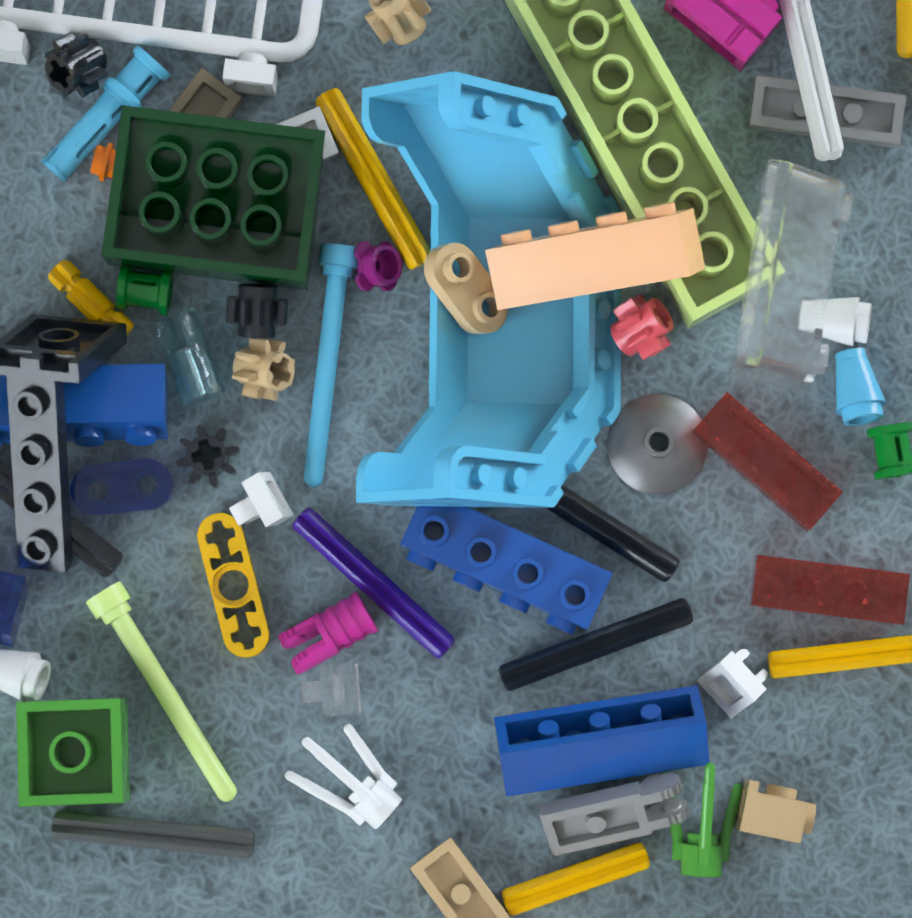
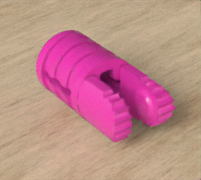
[278,591,379,675]

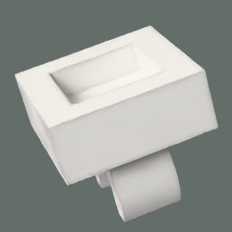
[229,472,294,527]
[697,649,768,718]

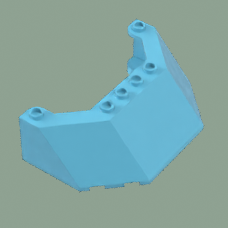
[356,71,621,508]

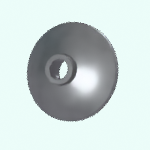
[607,394,708,495]

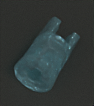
[154,305,225,407]

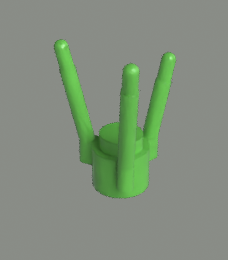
[660,762,743,877]

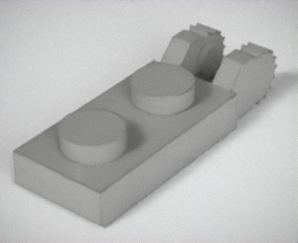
[539,772,690,856]

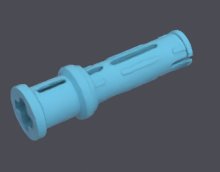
[41,45,171,183]

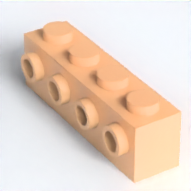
[485,202,705,310]

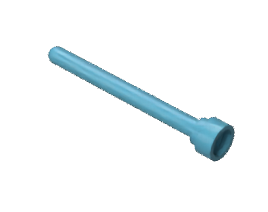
[303,243,358,487]

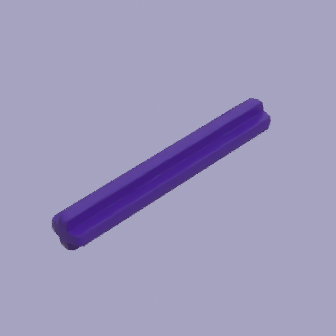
[292,507,455,658]

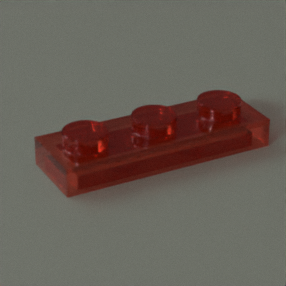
[692,392,843,532]
[750,555,910,625]

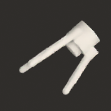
[285,724,402,829]

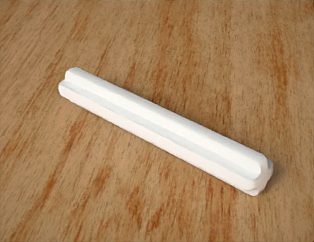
[779,0,844,162]

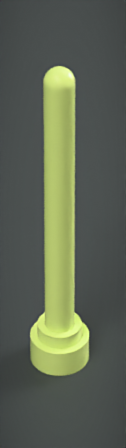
[86,581,237,802]

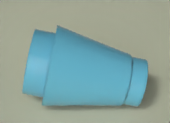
[835,348,886,426]

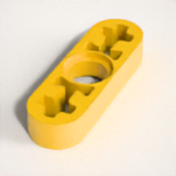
[197,513,270,658]

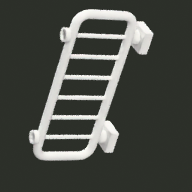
[0,0,323,97]

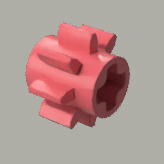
[610,294,674,360]

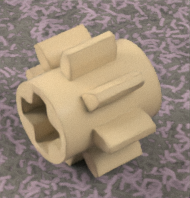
[365,0,431,45]
[232,338,295,401]

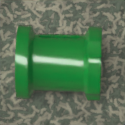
[116,265,174,316]
[866,422,912,480]

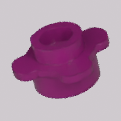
[354,241,402,291]

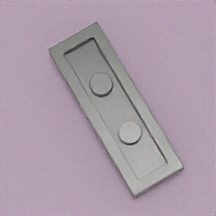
[748,75,906,148]

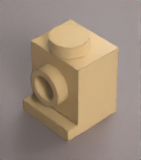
[735,779,816,844]

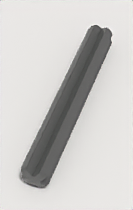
[51,811,255,859]

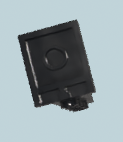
[0,314,127,573]

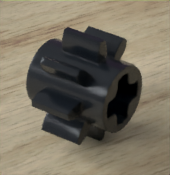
[44,32,108,98]
[226,283,288,338]
[176,425,240,489]

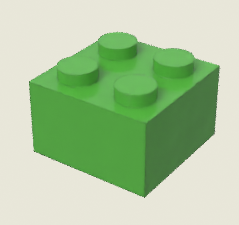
[16,698,130,807]

